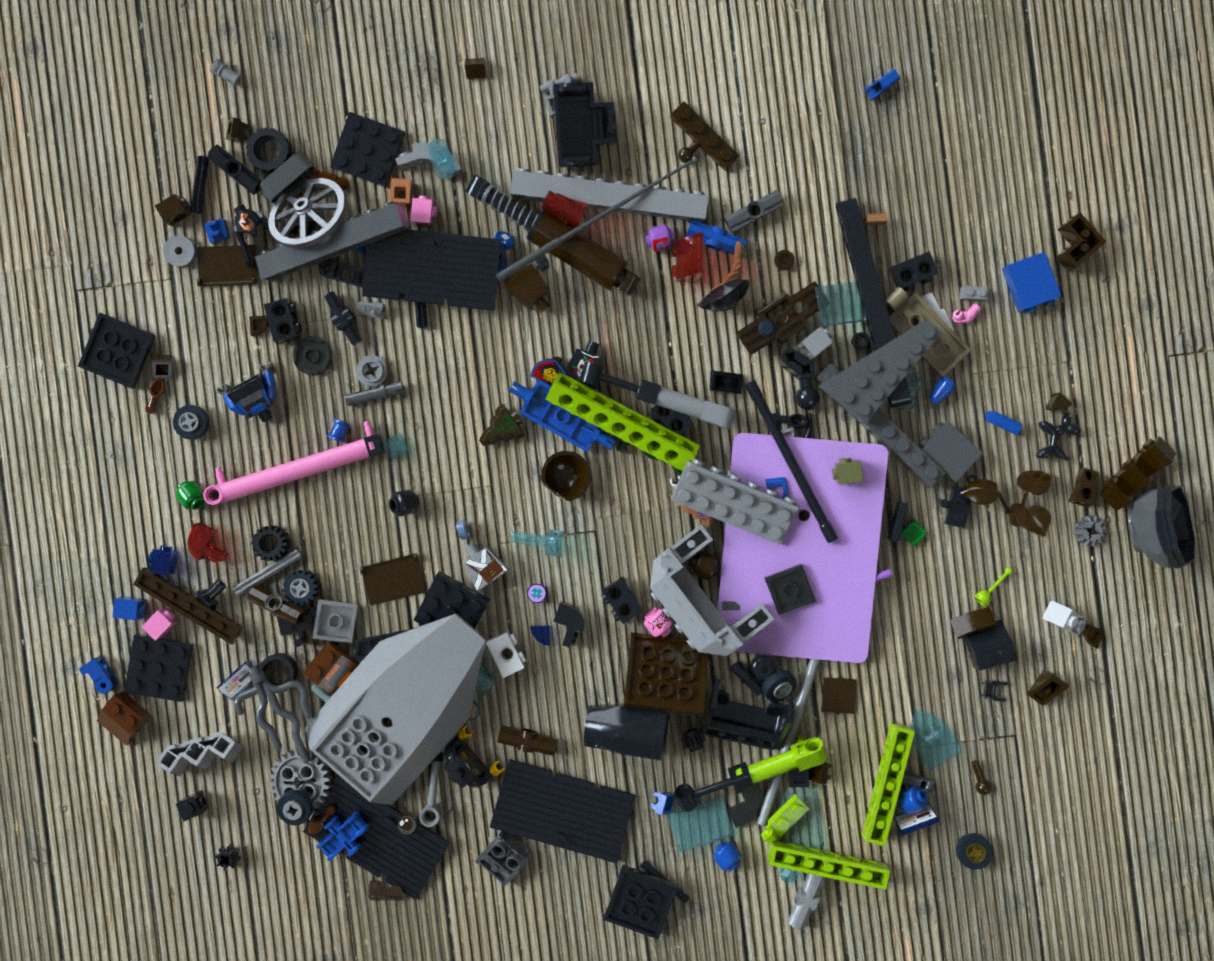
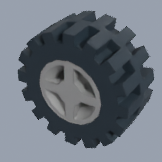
[282,570,320,606]

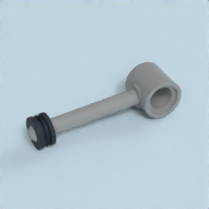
[420,751,444,827]

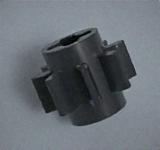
[681,728,706,752]
[214,844,241,871]

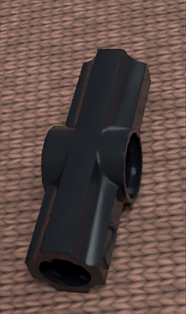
[207,144,262,195]

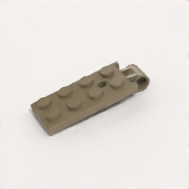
[884,287,971,378]

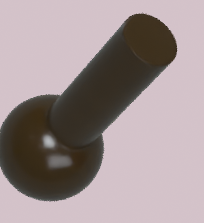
[971,760,992,795]

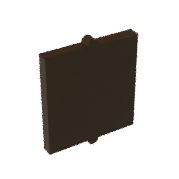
[821,676,856,715]

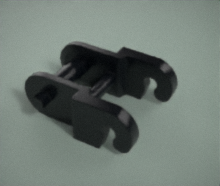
[980,680,1008,702]

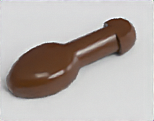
[145,378,165,414]
[308,805,337,834]

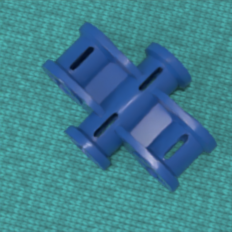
[316,810,371,861]

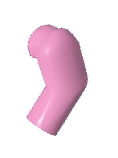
[952,304,981,323]

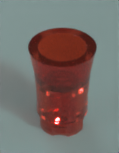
[541,191,587,228]

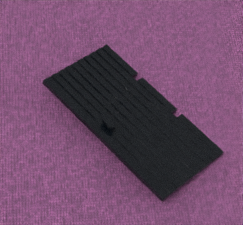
[362,229,501,311]
[489,759,636,864]
[303,774,451,900]

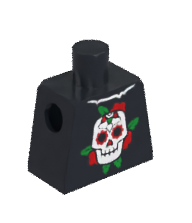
[565,341,603,390]

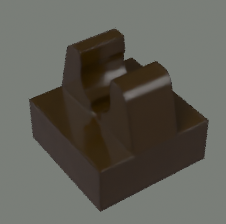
[226,117,249,141]
[809,762,832,784]

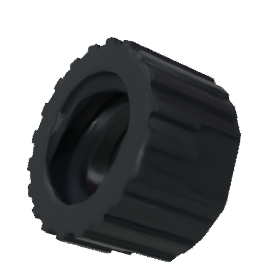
[851,332,869,350]

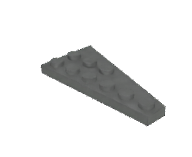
[818,319,942,425]

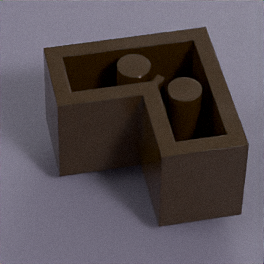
[1055,212,1107,272]

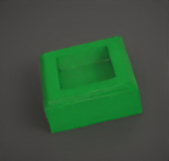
[901,519,928,547]

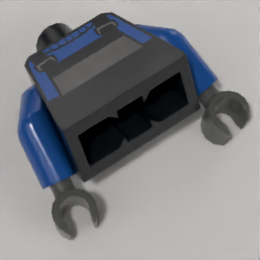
[216,361,276,422]

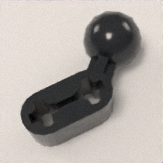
[778,348,820,410]

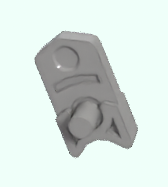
[356,302,386,319]

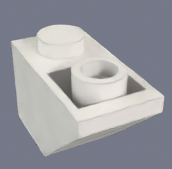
[1042,601,1087,636]

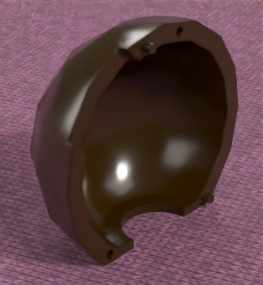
[541,451,591,501]

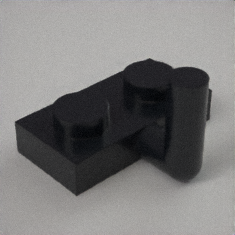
[935,486,971,528]
[277,608,317,647]

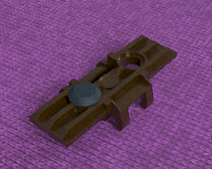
[736,281,830,356]

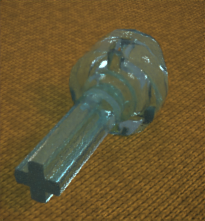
[510,529,567,557]

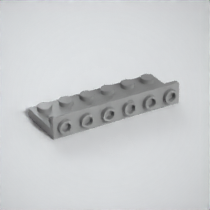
[671,458,800,545]

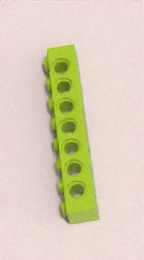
[546,372,700,471]

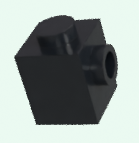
[176,790,209,822]

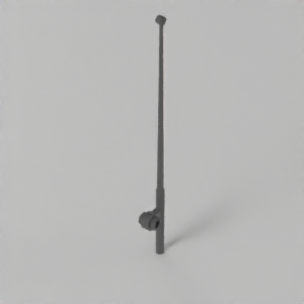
[496,156,700,281]

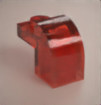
[187,523,229,563]

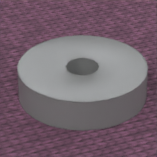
[163,235,197,268]

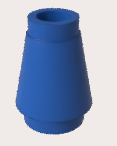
[928,376,957,406]

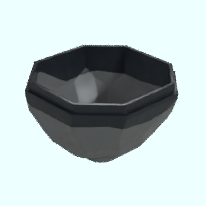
[1128,484,1195,569]

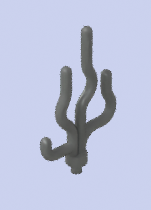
[234,665,313,763]

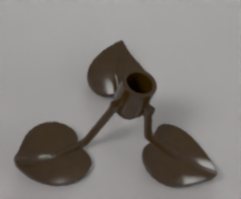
[961,470,1051,537]

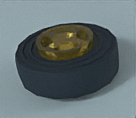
[956,833,993,870]

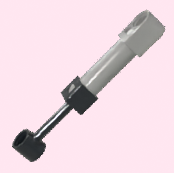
[579,361,736,429]

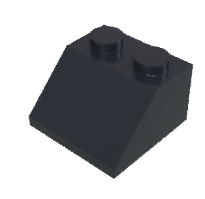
[965,620,1017,671]

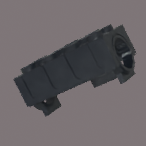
[552,82,617,168]

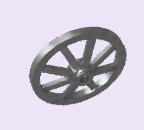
[268,178,347,249]

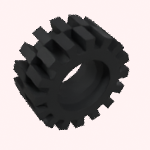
[251,525,290,561]

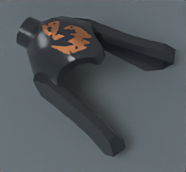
[233,204,280,268]

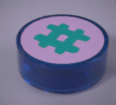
[527,583,547,603]

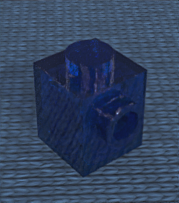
[148,545,178,575]

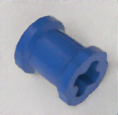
[327,418,351,443]

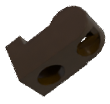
[1068,467,1099,507]

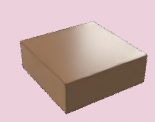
[864,213,887,226]

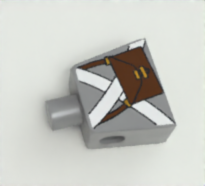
[464,542,509,591]

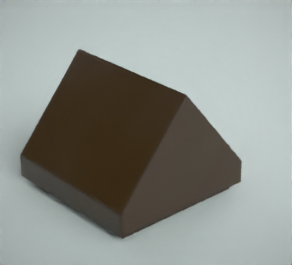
[465,58,486,79]
[1046,392,1072,410]

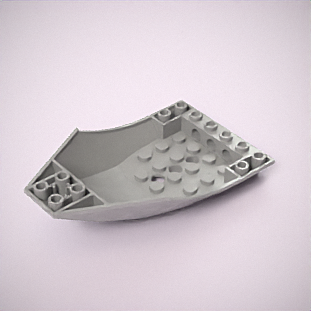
[304,613,486,805]

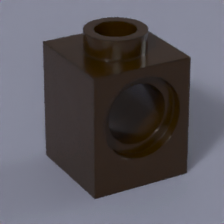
[155,194,191,226]

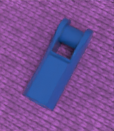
[864,69,900,101]
[985,411,1023,435]

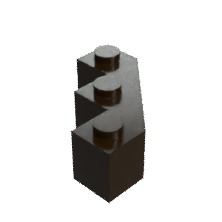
[1100,436,1176,511]

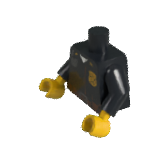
[444,725,505,788]

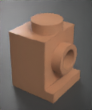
[390,178,414,210]

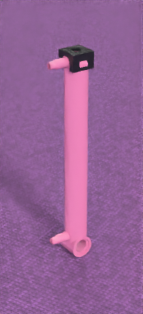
[203,421,386,505]

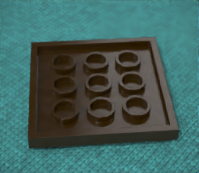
[623,632,708,716]

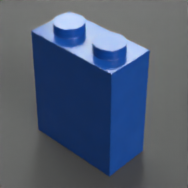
[1002,252,1061,313]

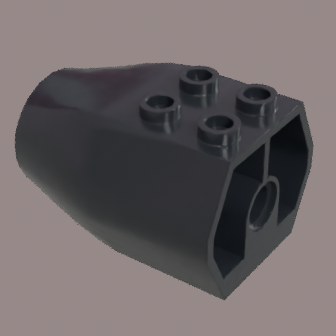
[584,703,670,761]

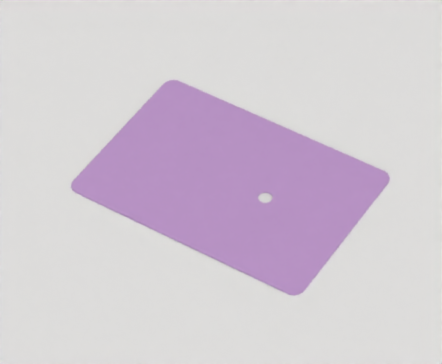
[718,433,888,663]

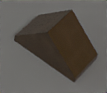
[1027,670,1069,706]

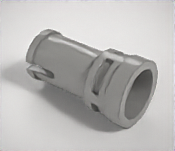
[210,59,242,86]

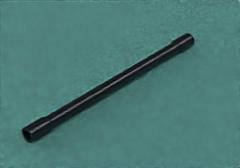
[744,380,838,543]

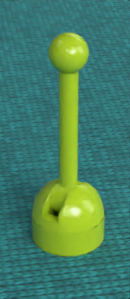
[974,567,1013,608]

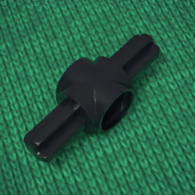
[324,291,362,345]

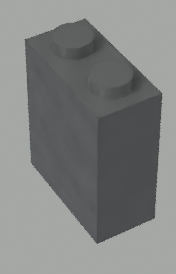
[918,421,983,482]

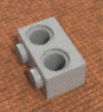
[797,327,833,360]

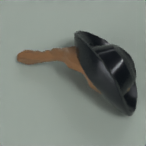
[698,241,750,311]

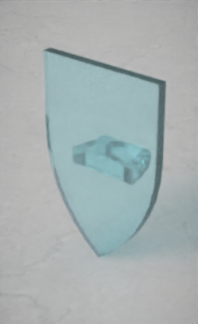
[911,710,962,770]

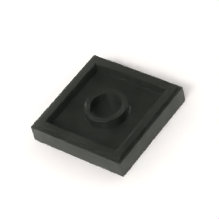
[764,564,816,615]

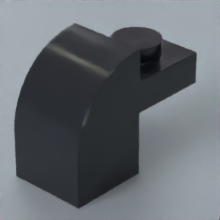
[553,601,585,648]

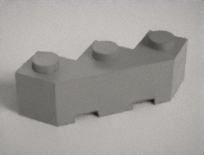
[155,732,244,777]

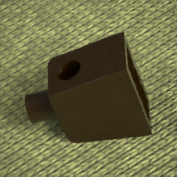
[503,263,550,313]

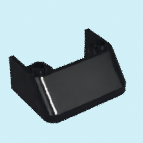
[703,679,794,750]

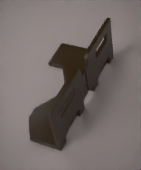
[368,881,403,900]

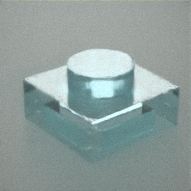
[383,433,410,460]

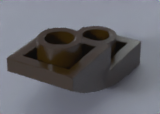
[949,607,997,640]

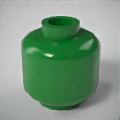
[175,481,205,510]

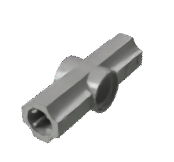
[787,874,826,930]

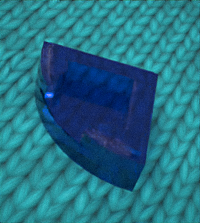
[530,625,550,646]

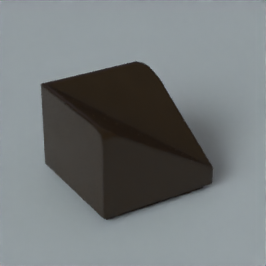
[150,355,172,378]

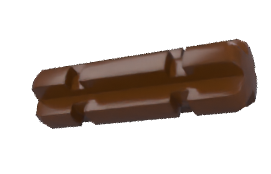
[310,168,348,190]

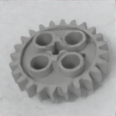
[269,749,332,811]

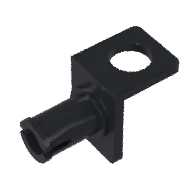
[195,579,227,608]

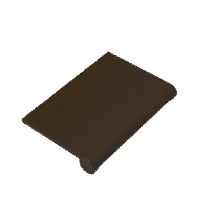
[197,245,257,286]
[360,553,426,605]

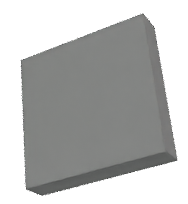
[313,599,358,643]

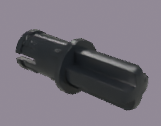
[730,661,763,695]

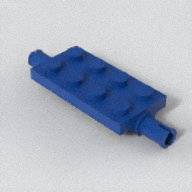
[509,379,617,452]

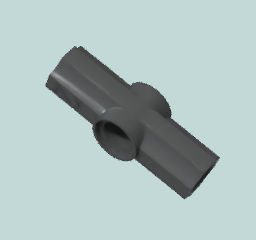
[724,190,785,233]

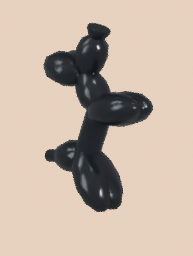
[1036,412,1081,461]

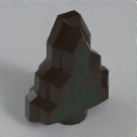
[479,404,525,446]

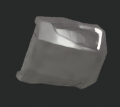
[475,831,531,887]

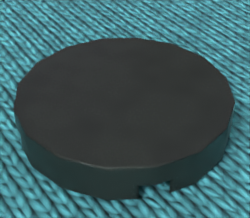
[292,336,332,375]

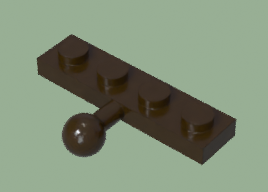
[670,101,740,171]

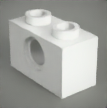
[486,630,527,678]

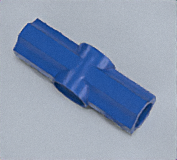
[686,219,747,255]

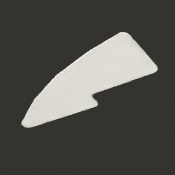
[922,292,955,332]

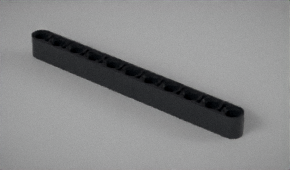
[835,198,911,408]

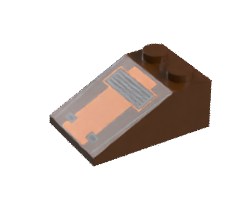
[303,641,360,695]

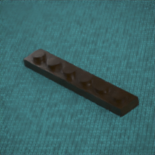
[133,567,244,645]

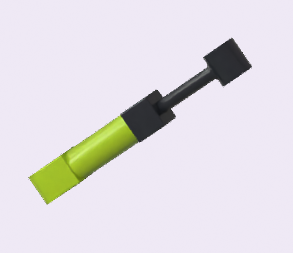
[674,735,828,812]

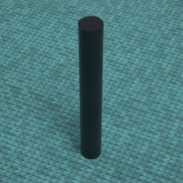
[640,860,690,903]

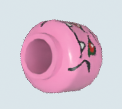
[644,608,673,637]

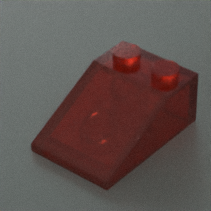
[672,233,703,283]

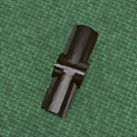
[247,585,306,626]
[497,725,558,756]

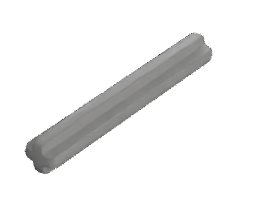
[232,549,303,596]

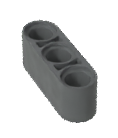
[258,151,315,204]

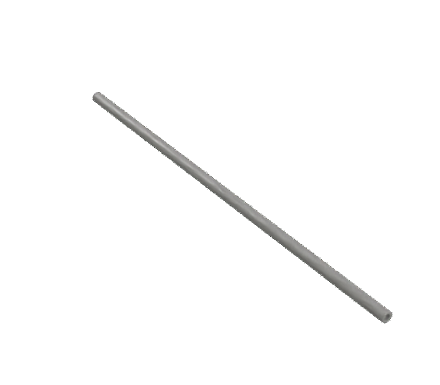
[757,659,820,826]

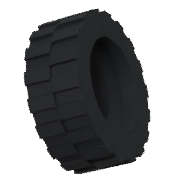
[246,127,293,174]

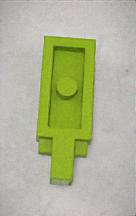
[760,794,810,845]

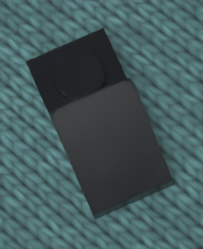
[709,371,743,394]

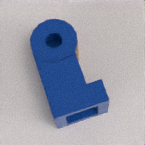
[79,655,118,694]

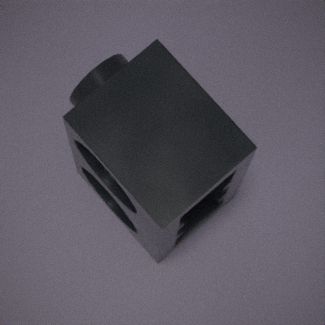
[889,251,938,292]
[264,298,302,344]
[650,405,694,435]
[601,577,643,624]

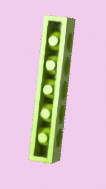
[862,722,915,846]
[767,840,890,890]

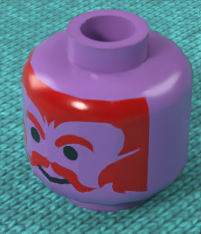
[645,224,675,253]

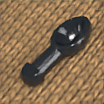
[772,413,809,428]

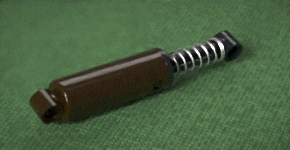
[465,174,641,296]

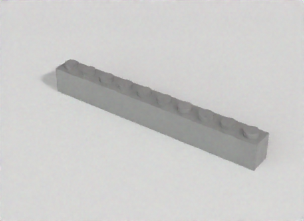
[510,168,709,223]

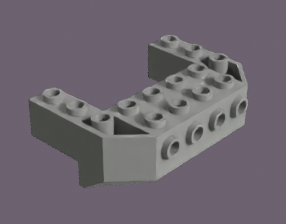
[650,524,775,656]

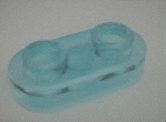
[428,139,454,180]

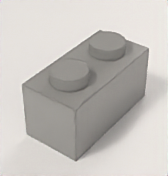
[960,286,988,301]

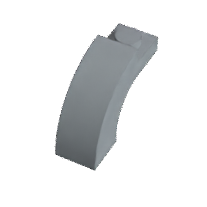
[395,142,464,180]

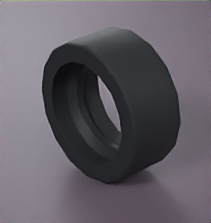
[259,653,298,686]

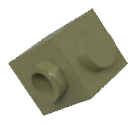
[832,458,863,484]

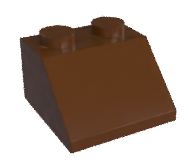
[97,691,152,746]

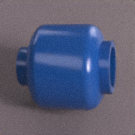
[897,785,928,815]
[713,841,742,872]

